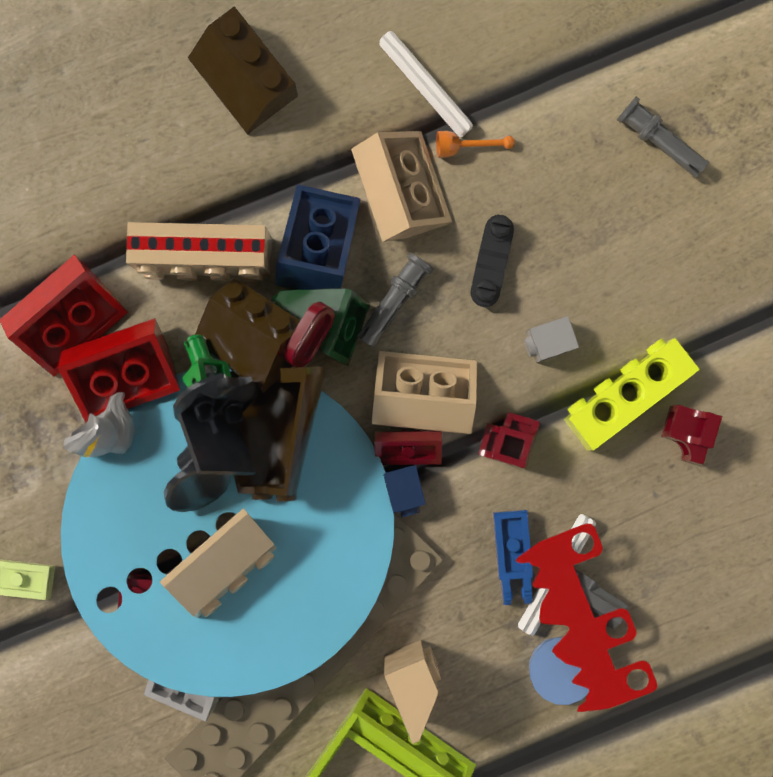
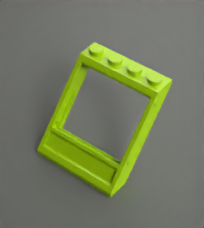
[305,688,476,777]

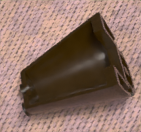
[230,367,326,501]

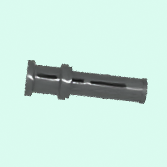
[617,96,709,178]
[357,253,434,348]

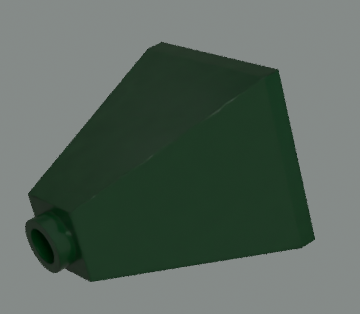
[271,289,370,366]

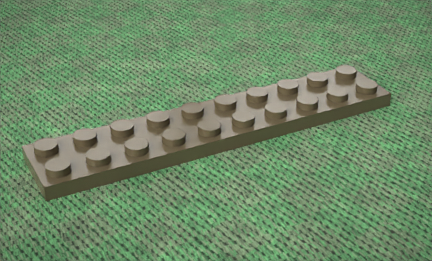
[165,513,443,777]

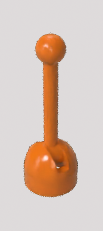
[436,131,515,158]

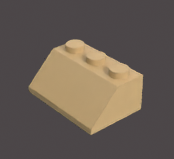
[351,131,452,242]
[372,351,477,434]
[159,508,276,618]
[384,640,442,744]

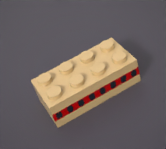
[126,222,272,282]

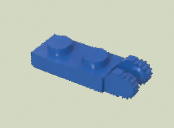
[493,510,533,605]

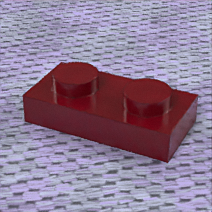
[375,431,442,465]

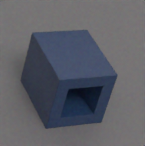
[383,465,426,517]

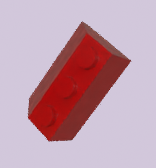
[0,254,128,377]
[57,318,180,423]

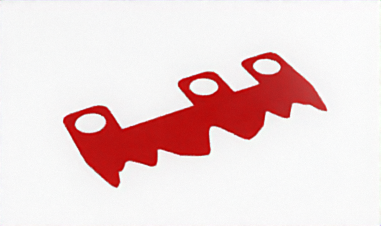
[515,523,657,712]

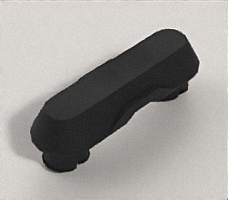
[471,215,514,307]

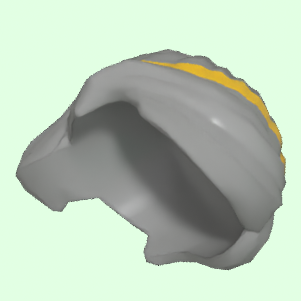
[63,392,135,458]

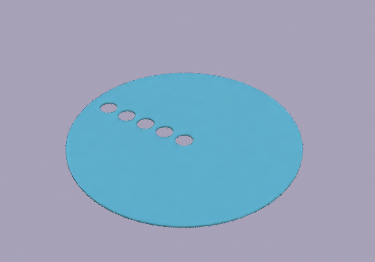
[61,369,394,697]

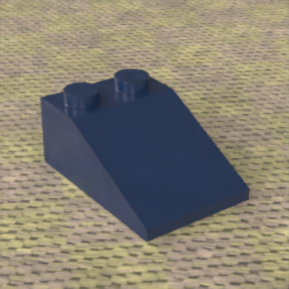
[275,184,361,290]

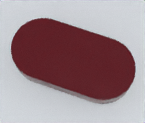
[284,301,335,368]

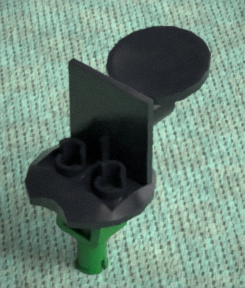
[163,335,258,512]

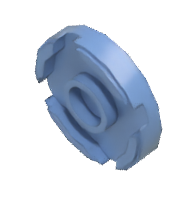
[529,636,589,705]

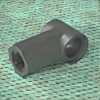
[574,568,629,630]

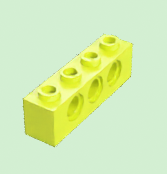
[564,338,700,451]

